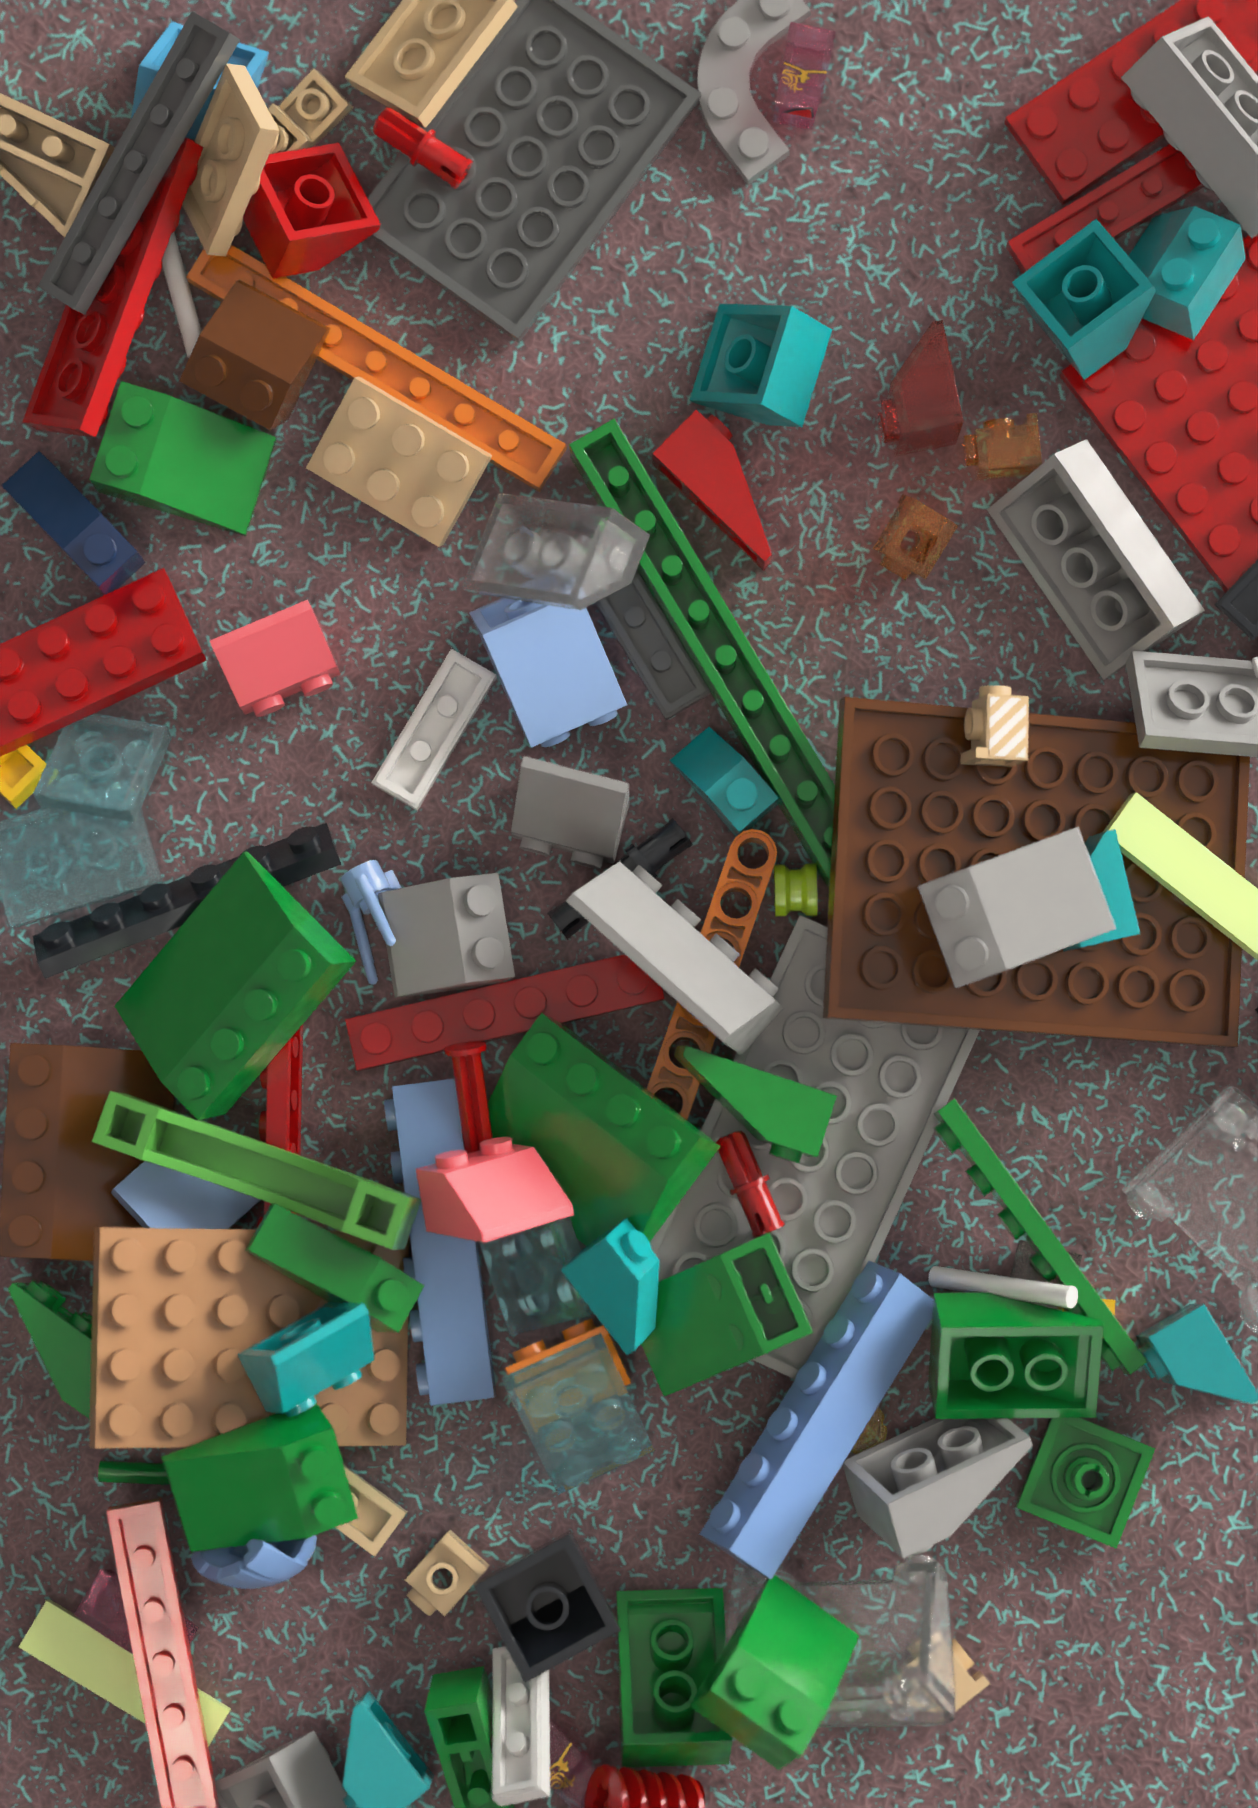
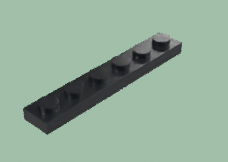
[33,823,341,979]

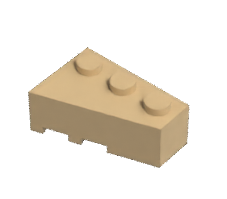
[0,93,115,238]

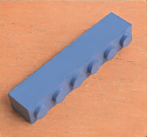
[384,1078,496,1406]
[700,1261,933,1580]

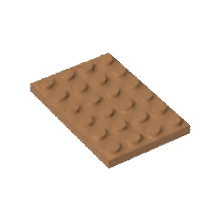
[89,1227,409,1448]

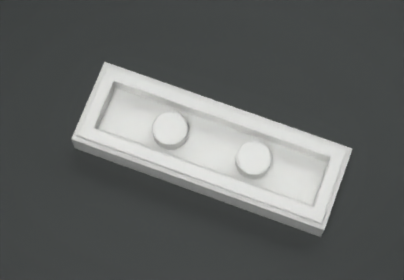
[371,649,497,811]
[492,1646,550,1806]

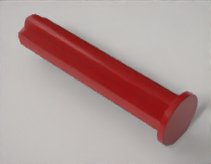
[444,1041,493,1154]

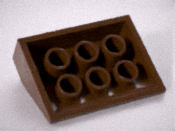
[0,1043,175,1261]

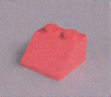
[210,600,341,717]
[416,1137,574,1243]

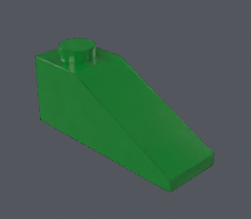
[674,1045,837,1164]
[245,1203,424,1333]
[424,1666,515,1808]

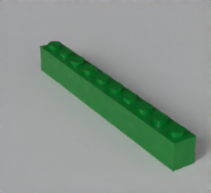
[569,419,835,890]

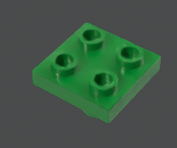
[1015,1418,1155,1549]

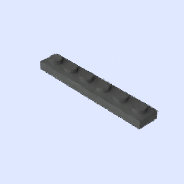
[38,11,240,315]

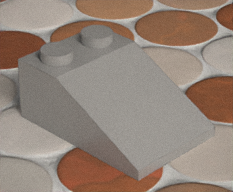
[511,756,630,869]
[918,827,1116,988]
[842,1418,1032,1559]

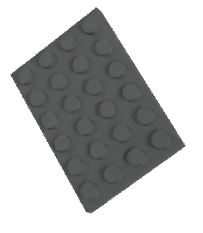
[368,0,701,343]

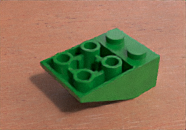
[641,1233,813,1397]
[8,1280,92,1420]

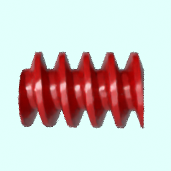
[585,1764,705,1808]

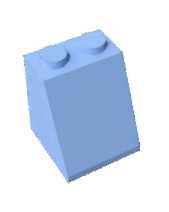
[469,571,627,748]

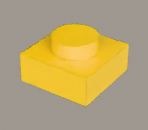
[0,745,54,809]

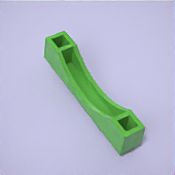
[92,1091,421,1250]

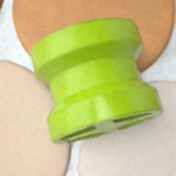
[774,863,818,917]

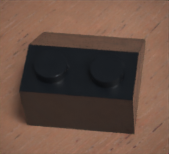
[474,1530,621,1683]

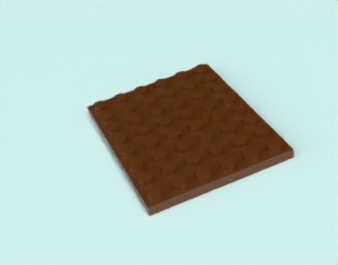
[823,697,1250,1048]

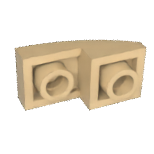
[268,69,354,154]

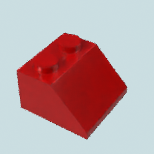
[243,143,381,279]

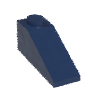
[1,451,145,595]

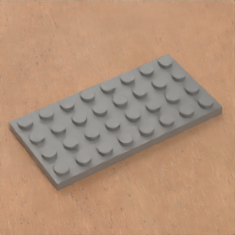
[650,915,980,1379]

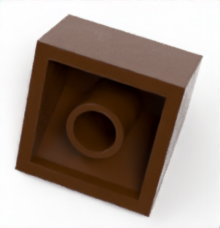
[179,280,330,430]

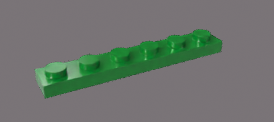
[933,1099,1148,1375]

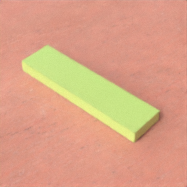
[1103,792,1258,961]
[19,1599,231,1748]

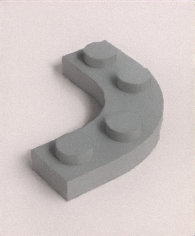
[697,0,811,185]

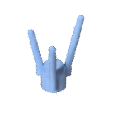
[340,860,402,985]

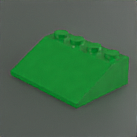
[115,852,356,1120]
[488,1013,720,1246]

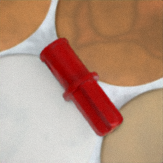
[373,107,473,189]
[716,1130,785,1239]

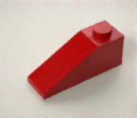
[652,409,772,571]

